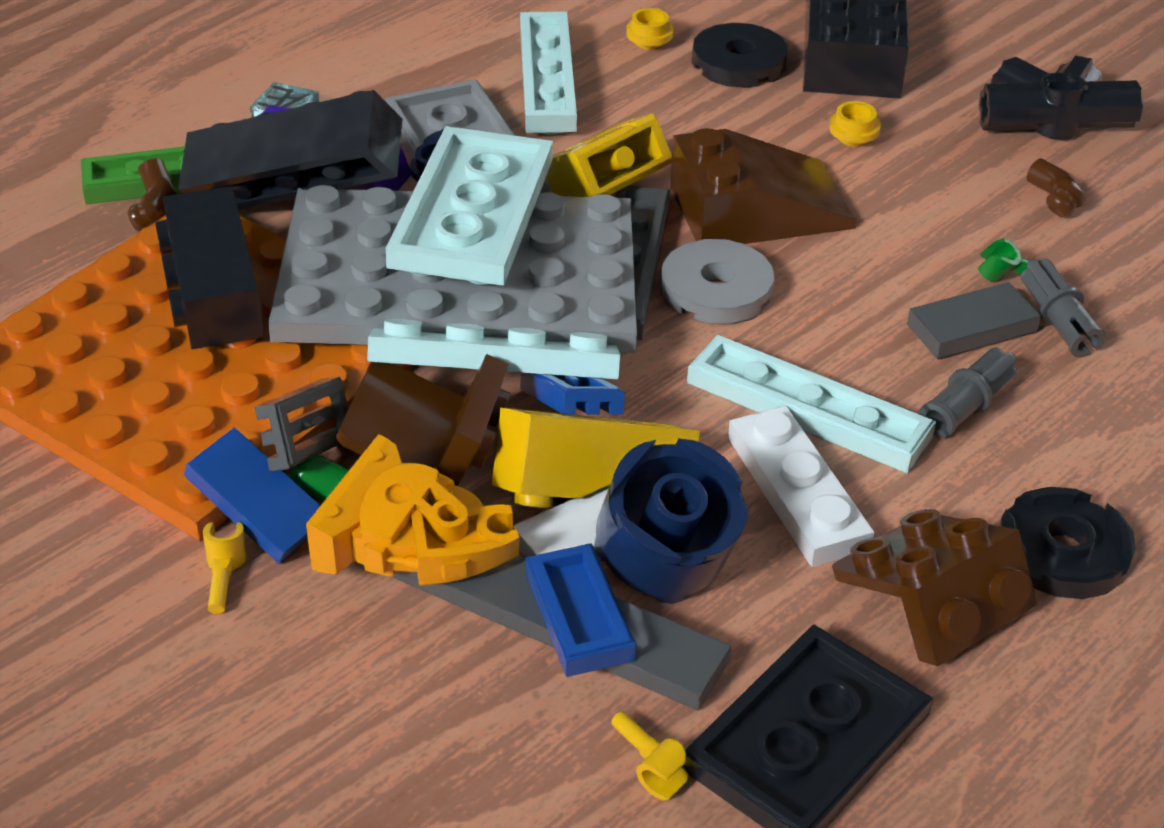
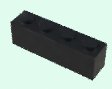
[178,90,403,209]

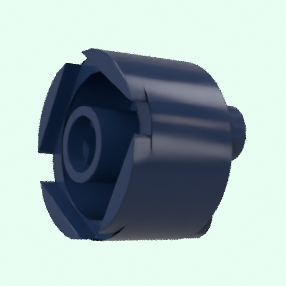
[594,438,748,604]

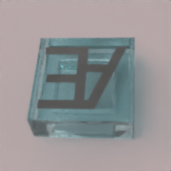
[250,82,320,118]

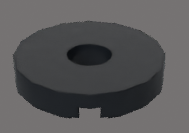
[692,22,788,88]
[999,487,1136,599]

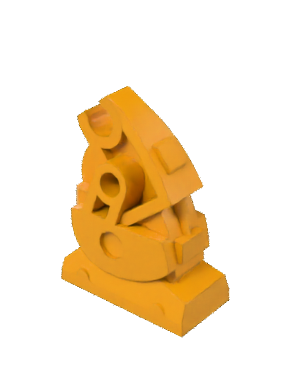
[306,434,519,585]

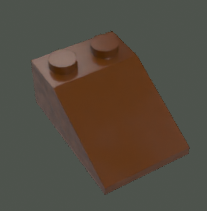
[670,128,857,244]

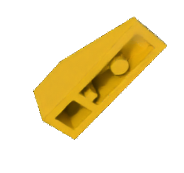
[491,408,700,508]

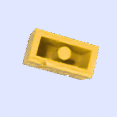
[546,113,672,197]

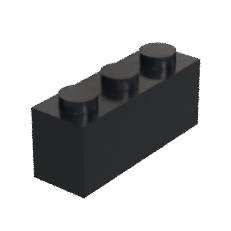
[155,186,264,349]

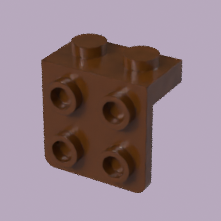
[337,354,511,486]
[832,509,1038,666]

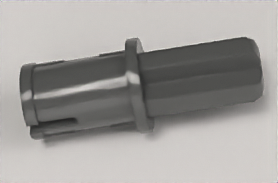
[1021,258,1106,357]
[919,347,1016,438]

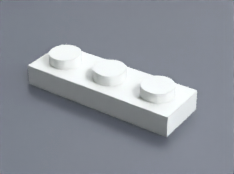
[728,406,874,568]

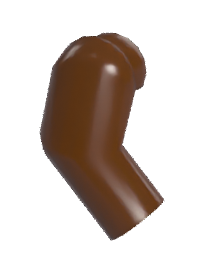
[128,158,177,232]
[1026,158,1086,217]

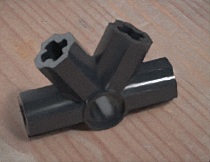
[979,55,1143,139]

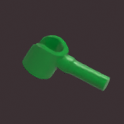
[978,238,1062,282]

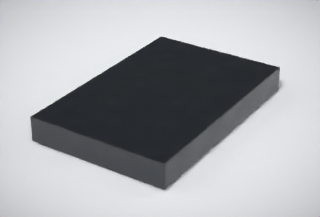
[682,624,933,828]

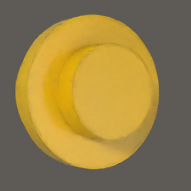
[626,8,674,50]
[829,101,881,146]

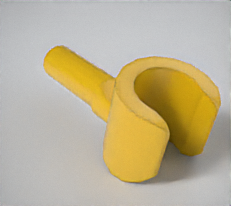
[203,522,247,614]
[611,711,688,801]

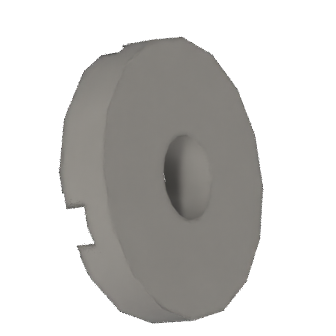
[661,239,774,324]

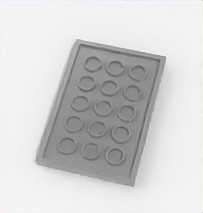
[269,185,637,353]

